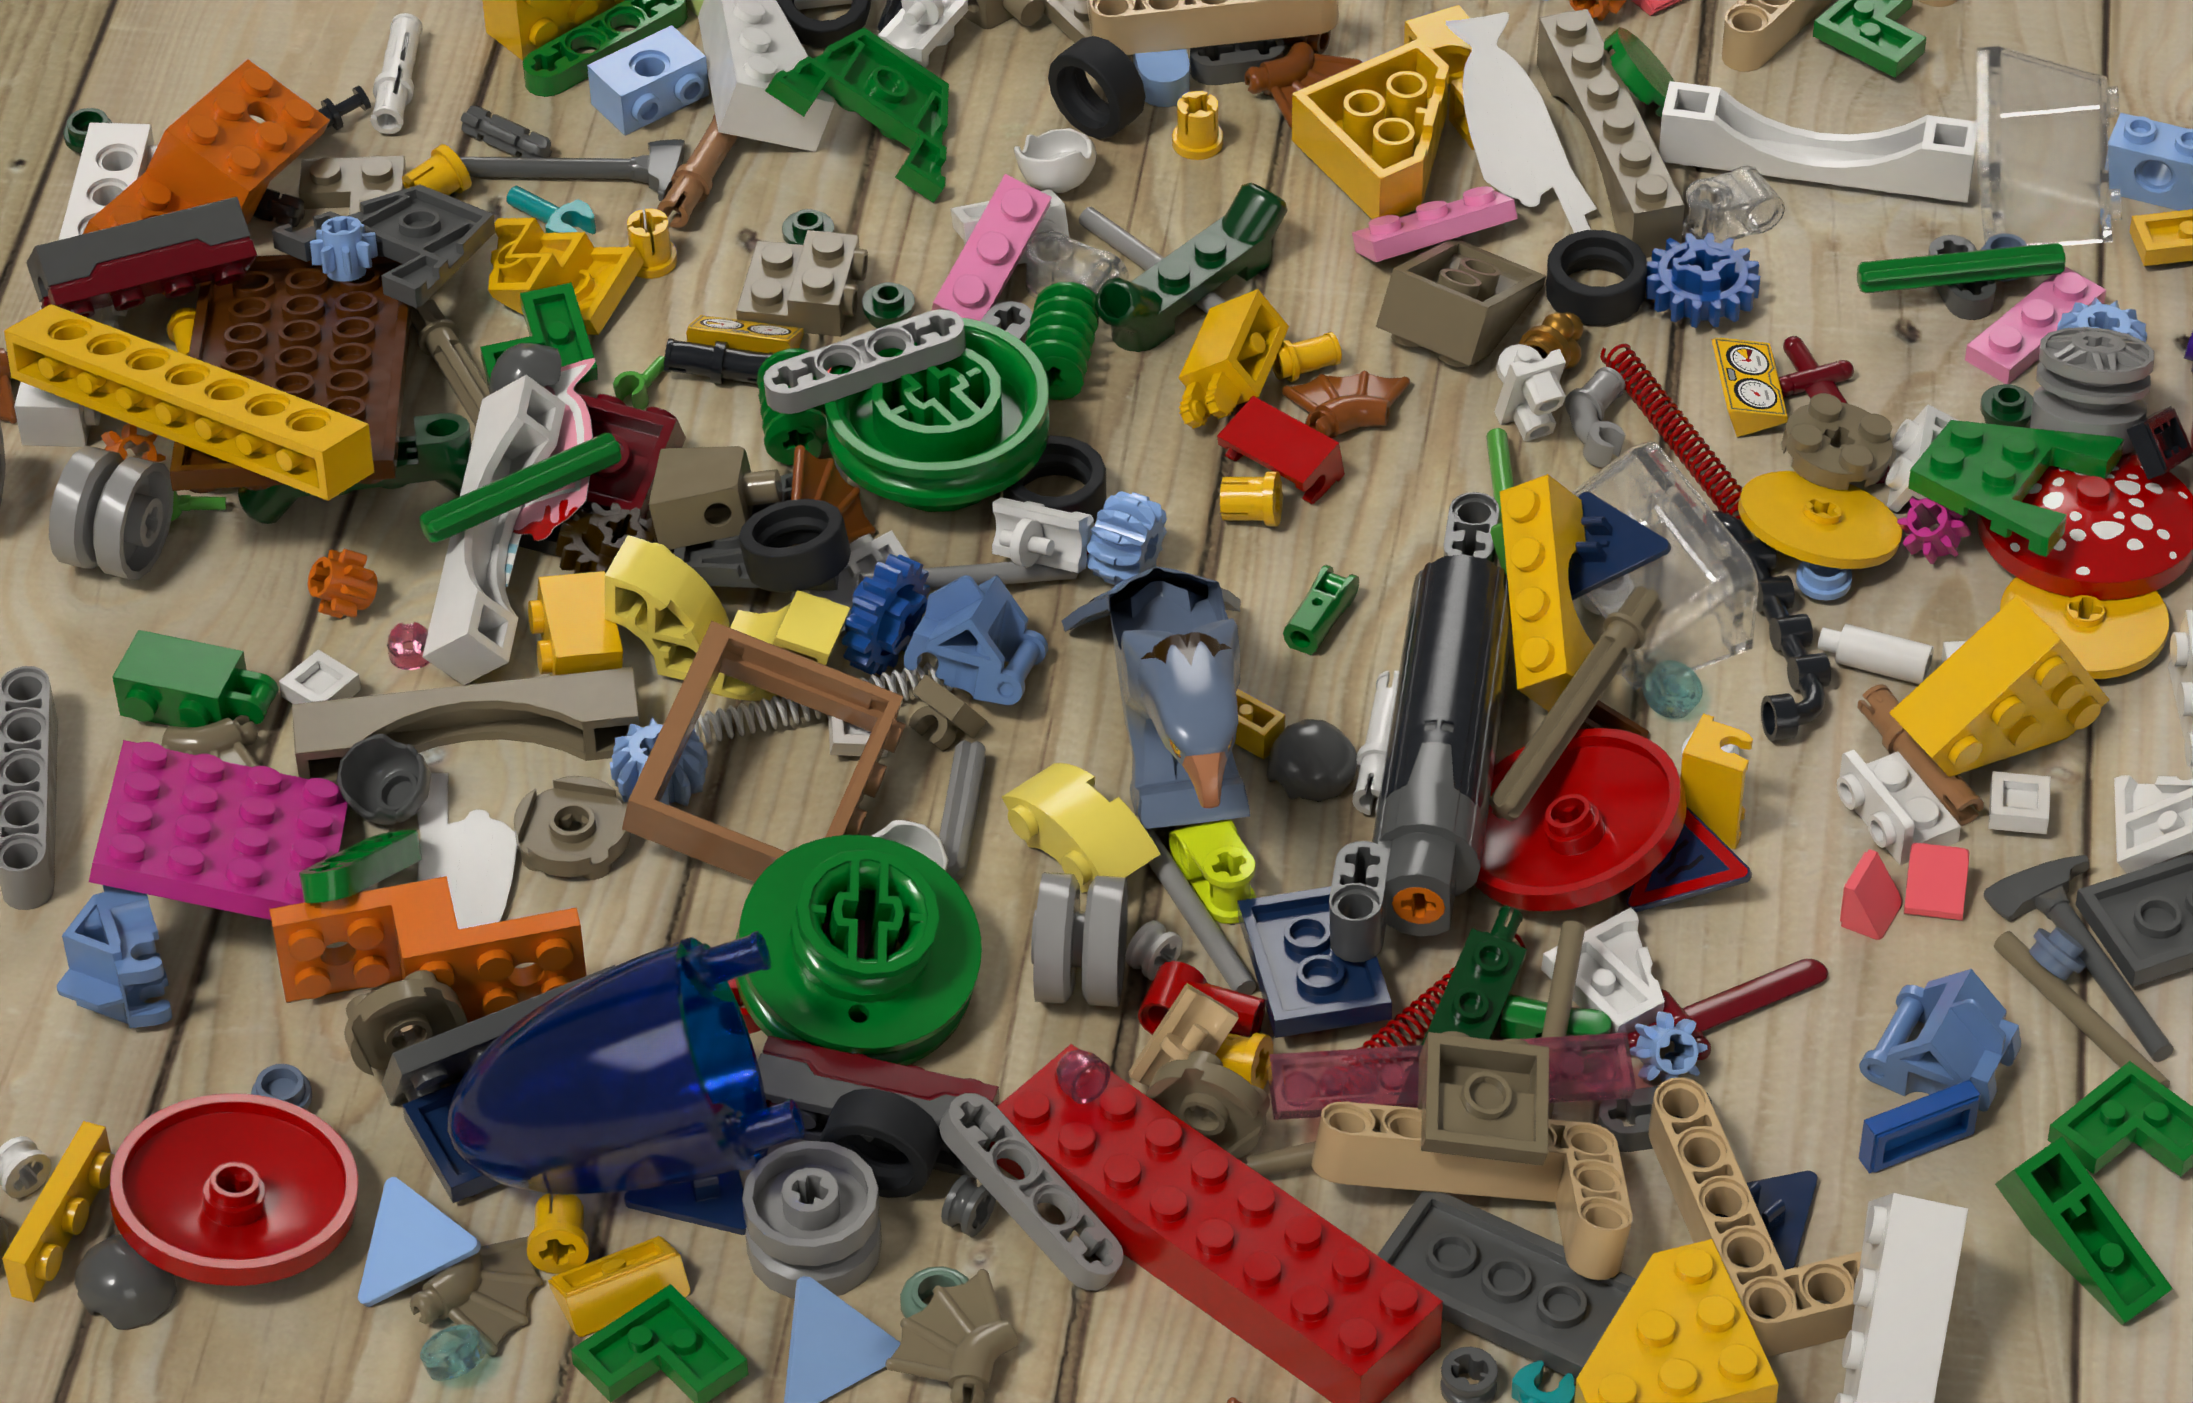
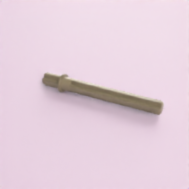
[411,299,490,427]
[1489,585,1662,822]

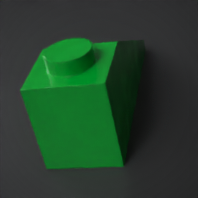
[1995,1136,2173,1325]

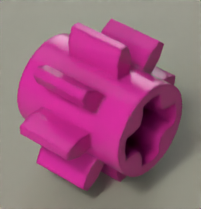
[1897,498,1971,564]

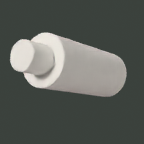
[1818,624,1934,684]

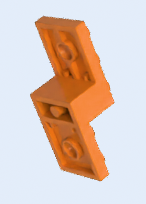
[83,59,330,294]
[269,876,587,1023]

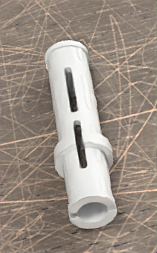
[370,13,423,134]
[1352,671,1399,815]

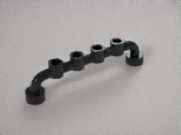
[1673,500,1831,741]

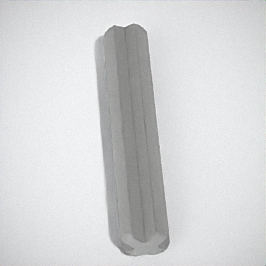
[939,740,986,881]

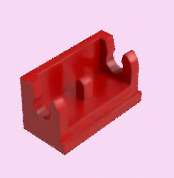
[1217,396,1345,504]

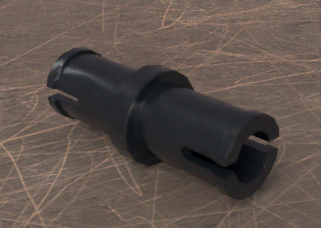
[664,338,774,384]

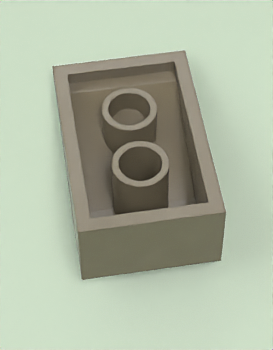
[1376,238,1546,367]

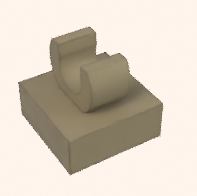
[909,674,987,751]

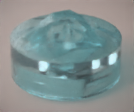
[1643,660,1703,719]
[420,1324,486,1381]

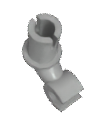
[1565,367,1626,468]

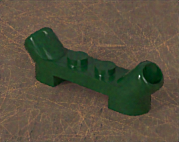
[1095,183,1288,352]
[238,413,472,524]

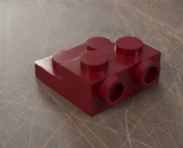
[578,393,686,520]

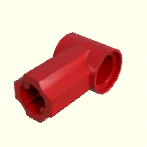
[1138,961,1266,1037]

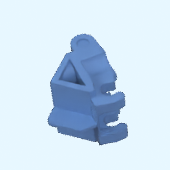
[904,575,1048,705]
[57,885,173,1029]
[1859,969,2021,1112]

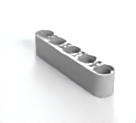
[0,666,58,910]

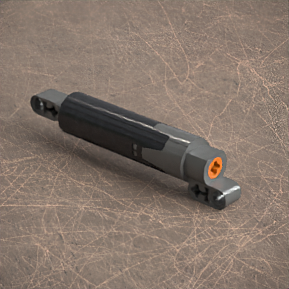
[1329,492,1513,962]

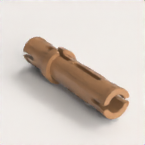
[657,114,739,228]
[1857,684,1984,826]

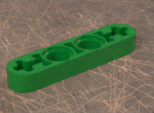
[523,0,688,97]
[299,830,422,903]

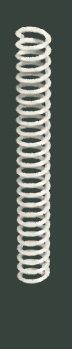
[694,660,953,744]

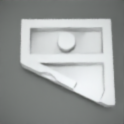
[2114,775,2193,873]
[1541,907,1665,1042]

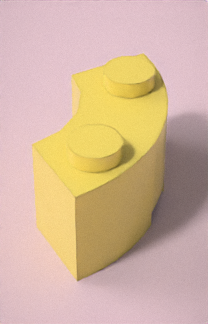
[604,535,730,680]
[711,590,851,701]
[1002,763,1161,893]

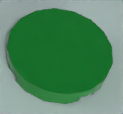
[1604,27,1675,117]

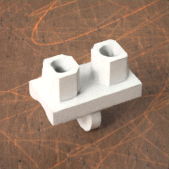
[878,0,968,68]
[1494,344,1566,441]
[992,497,1094,573]

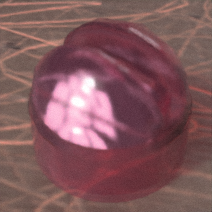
[387,622,429,670]
[1056,1049,1110,1104]

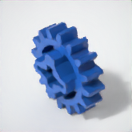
[1646,233,1761,328]
[842,554,930,675]

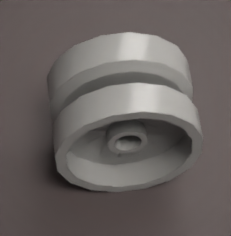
[49,446,174,580]
[1031,872,1128,1007]
[742,1141,882,1299]

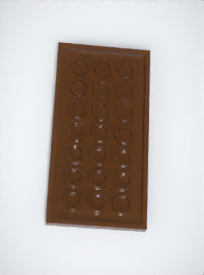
[170,255,412,493]

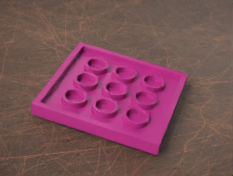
[89,740,348,920]

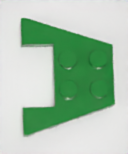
[765,27,949,203]
[1908,420,2124,557]

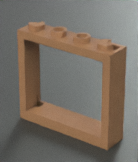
[622,621,906,882]

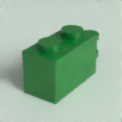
[112,630,279,727]

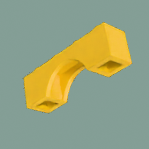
[1500,474,1601,712]

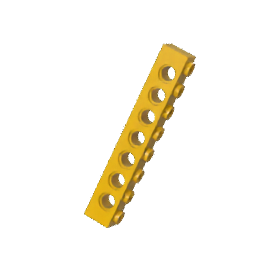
[4,304,374,501]

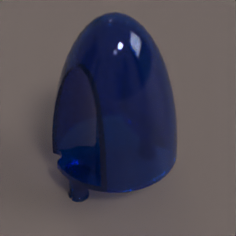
[447,931,805,1195]

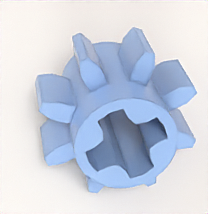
[310,216,378,282]
[1627,1011,1707,1082]

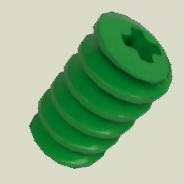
[1025,282,1099,400]
[757,348,827,465]

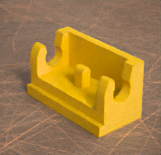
[1680,713,1753,850]

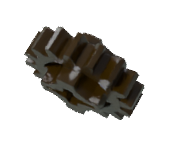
[555,503,674,574]

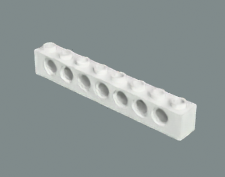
[14,123,158,447]

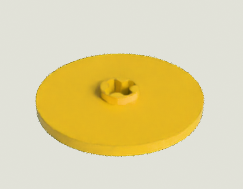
[1738,471,1902,569]
[2000,577,2169,679]

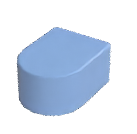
[1133,49,1190,107]

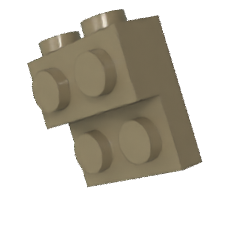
[736,230,868,337]
[1418,1031,1549,1166]

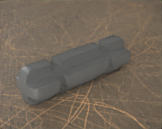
[461,105,552,158]

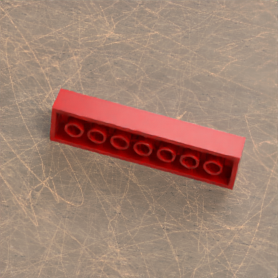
[990,1044,1443,1403]

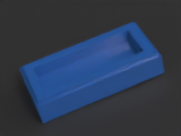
[1859,1080,1981,1173]

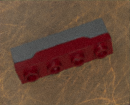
[26,197,257,318]
[745,1036,999,1179]

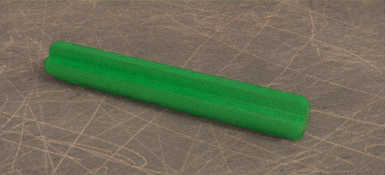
[1857,243,2066,294]
[419,433,622,543]

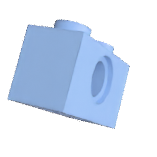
[587,25,709,136]
[2100,113,2193,211]

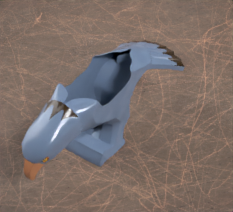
[1062,566,1250,829]

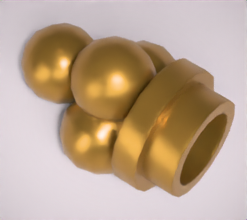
[1519,312,1583,370]

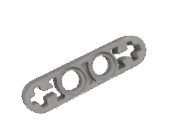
[763,309,966,414]
[939,1093,1124,1290]

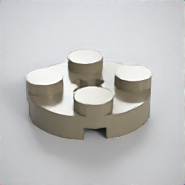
[1781,393,1893,490]
[514,776,631,880]
[344,970,467,1076]
[1146,1050,1270,1158]

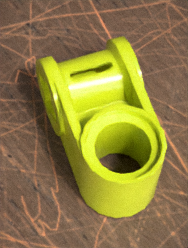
[1169,819,1256,924]

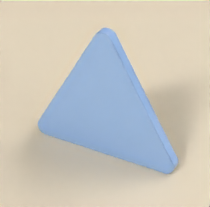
[358,1177,481,1307]
[784,1276,900,1403]

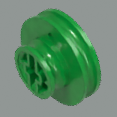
[825,318,1050,512]
[733,835,982,1066]

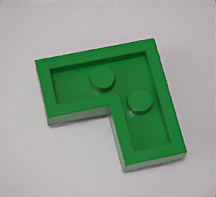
[1813,0,1927,78]
[480,282,598,384]
[2047,1061,2193,1177]
[571,1284,749,1403]

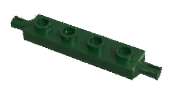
[1395,906,1527,1108]

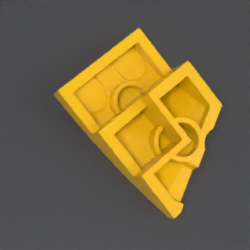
[488,218,645,335]

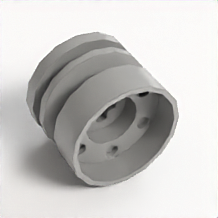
[2030,327,2154,455]

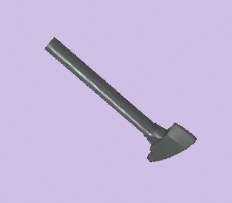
[459,139,685,201]
[1984,855,2174,1062]

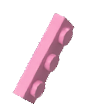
[932,174,1052,321]
[1352,186,1518,262]
[1965,267,2106,384]

